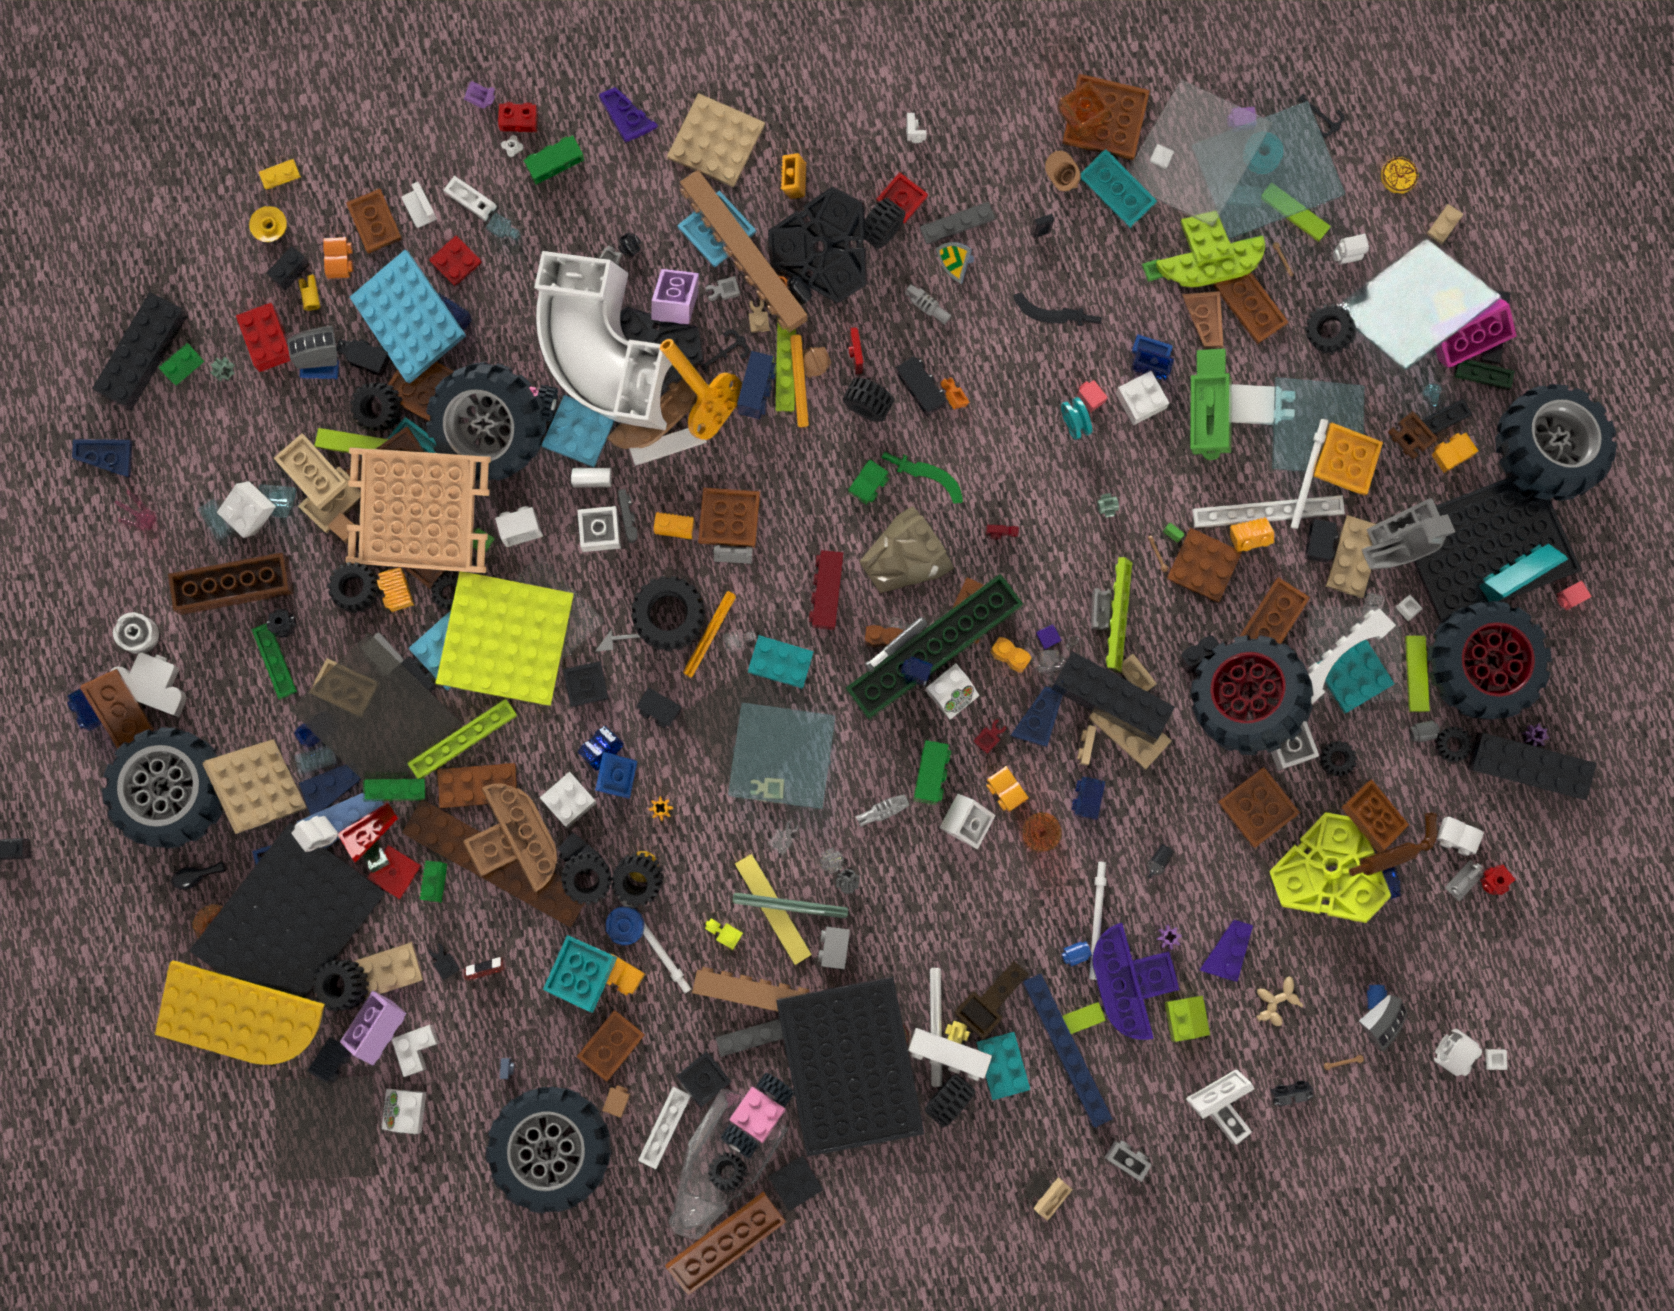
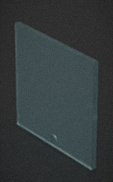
[1272,377,1364,472]
[728,703,835,809]

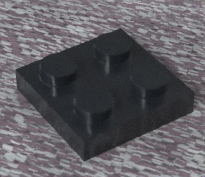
[563,661,609,708]
[675,1051,731,1108]
[768,1155,823,1211]

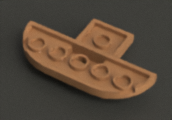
[607,379,697,449]
[463,784,557,893]

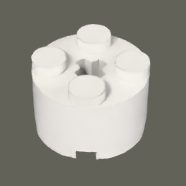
[113,612,159,654]
[1434,1029,1482,1076]

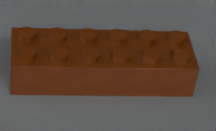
[168,552,294,615]

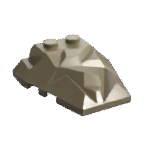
[860,506,954,593]

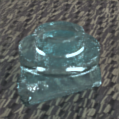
[1423,384,1442,406]

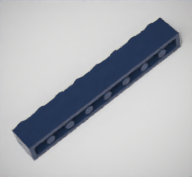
[1021,973,1112,1128]

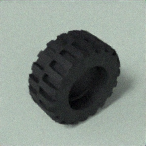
[631,575,706,652]

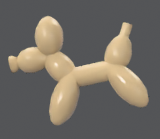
[1256,976,1304,1026]

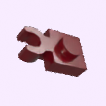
[986,524,1019,539]
[973,719,1007,754]

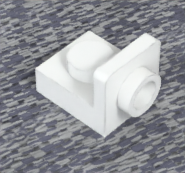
[906,113,926,143]

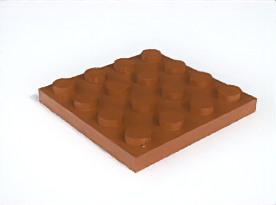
[1062,74,1150,160]

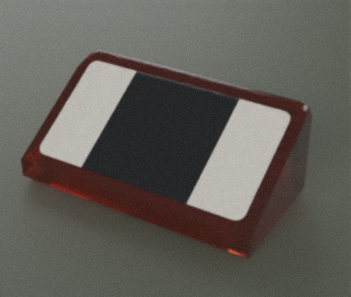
[464,957,506,981]

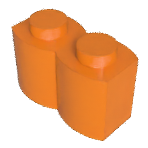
[323,237,354,279]

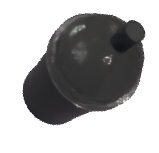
[1147,844,1175,879]

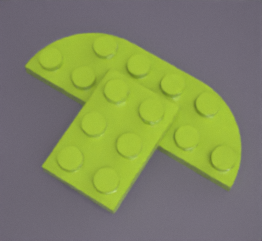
[1156,211,1265,287]

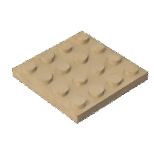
[667,93,765,188]
[202,739,307,834]

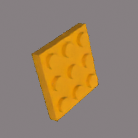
[1313,423,1383,496]

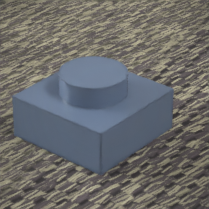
[500,1058,515,1079]

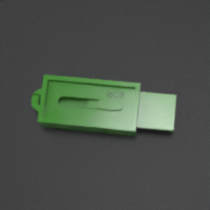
[1190,349,1232,460]

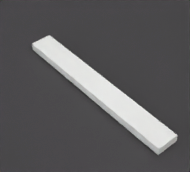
[1192,495,1345,528]

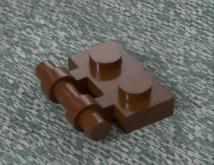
[1388,411,1438,460]

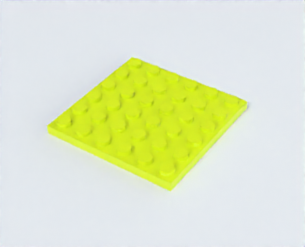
[436,571,574,706]

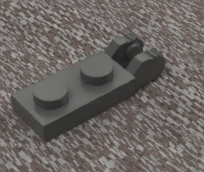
[618,489,638,543]

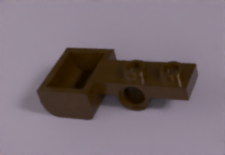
[953,961,1029,1040]

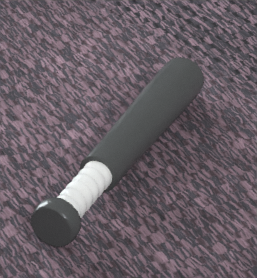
[864,617,928,673]

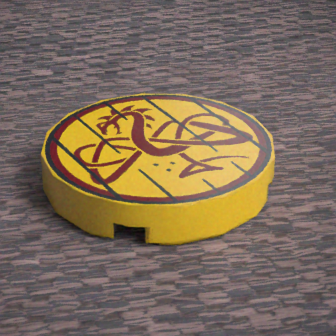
[1381,157,1418,194]

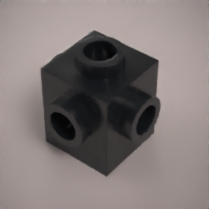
[266,609,297,638]

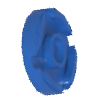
[606,906,645,945]

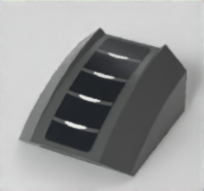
[287,326,337,369]
[1359,995,1408,1051]

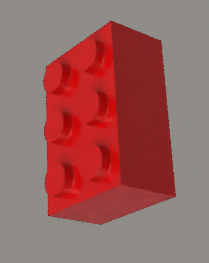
[236,302,291,372]

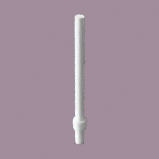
[1290,419,1328,529]
[1089,862,1107,980]
[618,896,691,994]

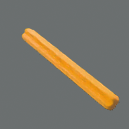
[790,335,809,427]
[683,591,736,677]

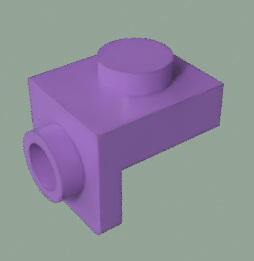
[464,81,495,109]

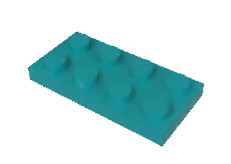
[1081,149,1157,228]

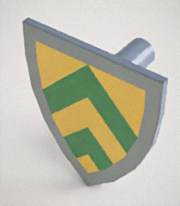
[936,242,974,284]

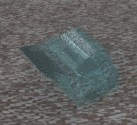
[258,484,297,518]

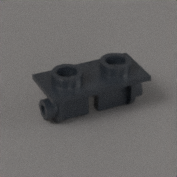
[1270,1080,1314,1107]

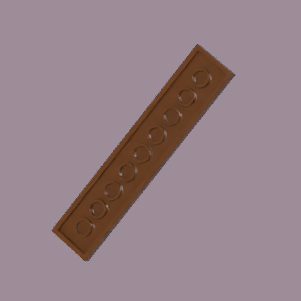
[402,800,585,928]

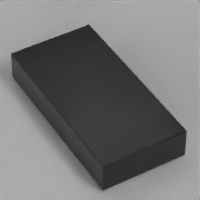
[1031,214,1054,238]

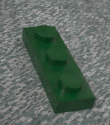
[1454,359,1515,390]

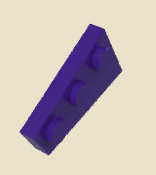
[599,87,658,143]
[1199,920,1253,982]

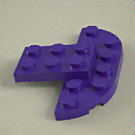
[1092,923,1180,1040]

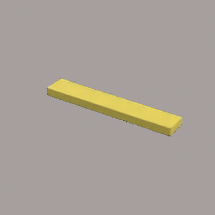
[735,854,812,965]

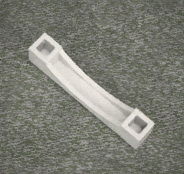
[1308,609,1396,704]

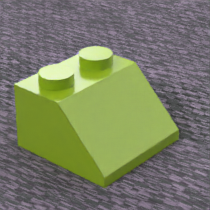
[1164,995,1210,1042]

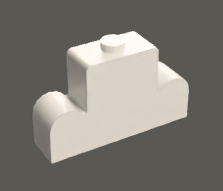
[111,653,187,717]

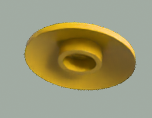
[249,206,287,242]

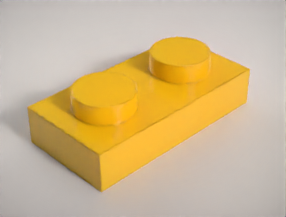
[259,159,301,190]

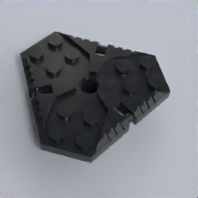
[768,186,868,303]
[620,306,704,397]

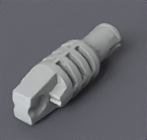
[905,284,951,325]
[856,794,909,827]

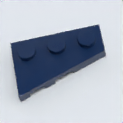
[72,439,132,478]
[1010,686,1063,747]
[299,761,362,815]

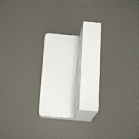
[401,182,437,228]

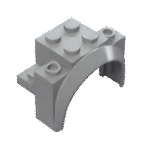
[1362,498,1455,569]

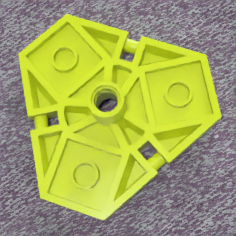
[1269,812,1391,923]

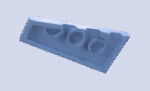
[296,793,384,848]

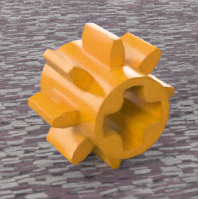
[649,796,673,821]

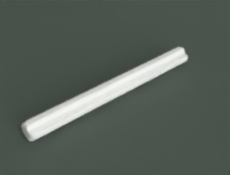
[930,968,942,1087]

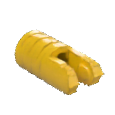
[299,274,320,311]

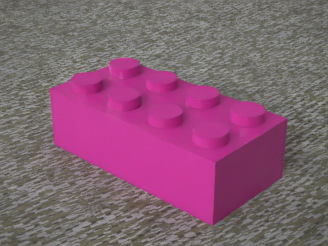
[1430,297,1517,368]

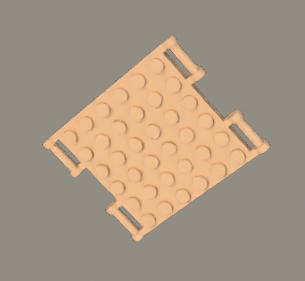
[345,448,491,573]

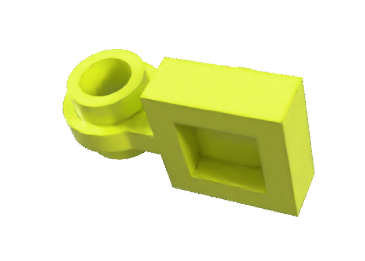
[705,919,743,950]

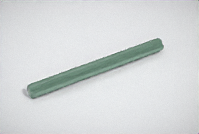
[732,893,848,918]

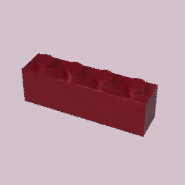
[809,550,844,630]

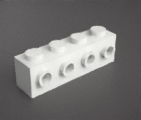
[908,1028,992,1081]

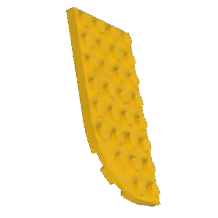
[155,960,325,1065]

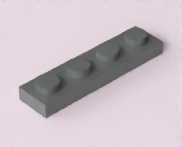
[919,202,995,245]
[716,1019,783,1057]

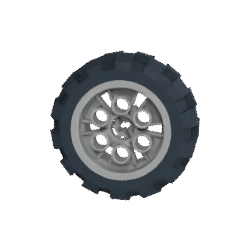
[101,727,223,849]

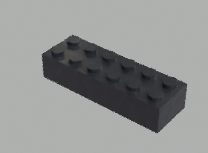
[92,292,188,411]
[1051,651,1175,745]
[1467,732,1597,800]

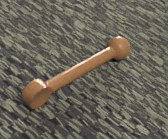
[1272,242,1294,277]
[1147,535,1168,572]
[1324,1055,1364,1070]

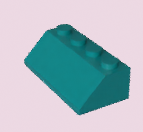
[1479,544,1568,602]

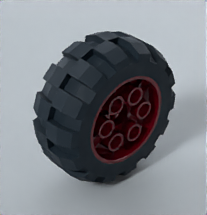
[1427,601,1552,720]
[1190,635,1314,755]

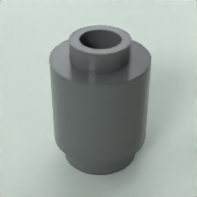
[1409,720,1440,743]

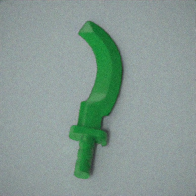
[882,451,963,503]

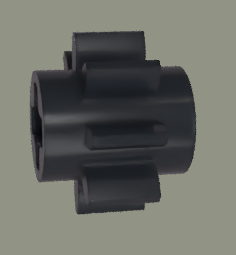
[618,233,642,256]

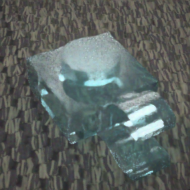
[486,213,521,242]

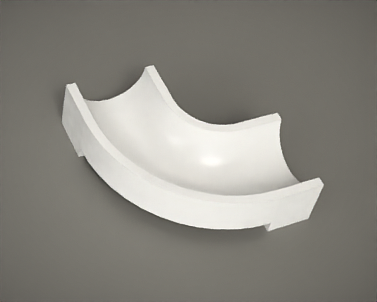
[534,251,672,430]

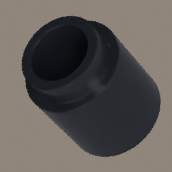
[786,276,813,305]

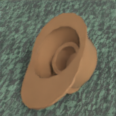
[1045,151,1081,192]
[803,347,831,378]

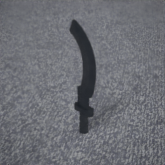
[1013,292,1102,326]

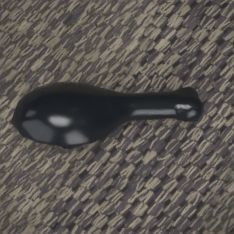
[171,861,226,890]

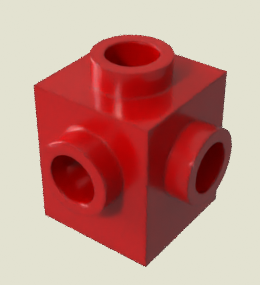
[1480,864,1516,895]

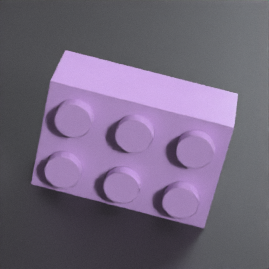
[652,269,699,324]
[340,990,406,1065]

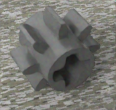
[836,869,860,894]

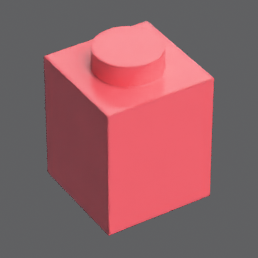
[1077,380,1108,413]
[1557,580,1592,610]

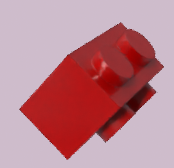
[498,102,538,132]

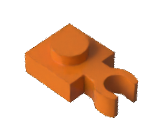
[940,377,970,409]

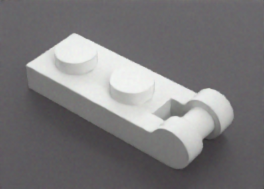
[444,176,497,221]

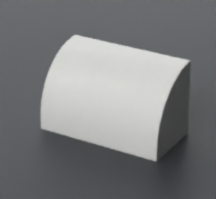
[571,468,612,488]

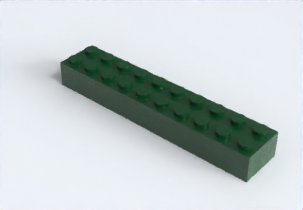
[846,574,1024,721]

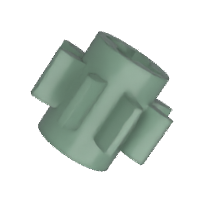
[210,357,235,381]
[1097,493,1119,518]

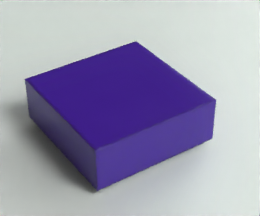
[1036,624,1062,650]

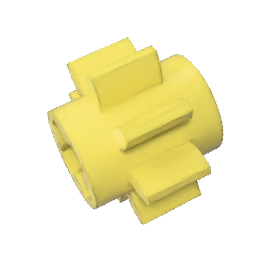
[945,1021,970,1044]

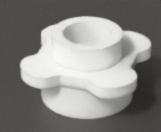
[501,135,523,157]

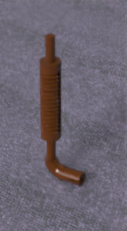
[1349,812,1438,876]

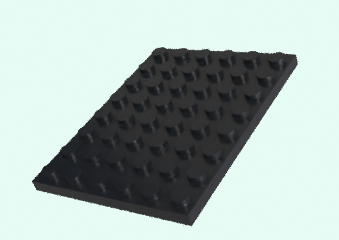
[1413,476,1582,623]
[189,822,385,998]
[776,976,924,1157]

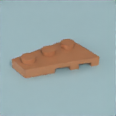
[1182,291,1223,349]

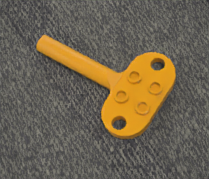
[660,339,742,440]

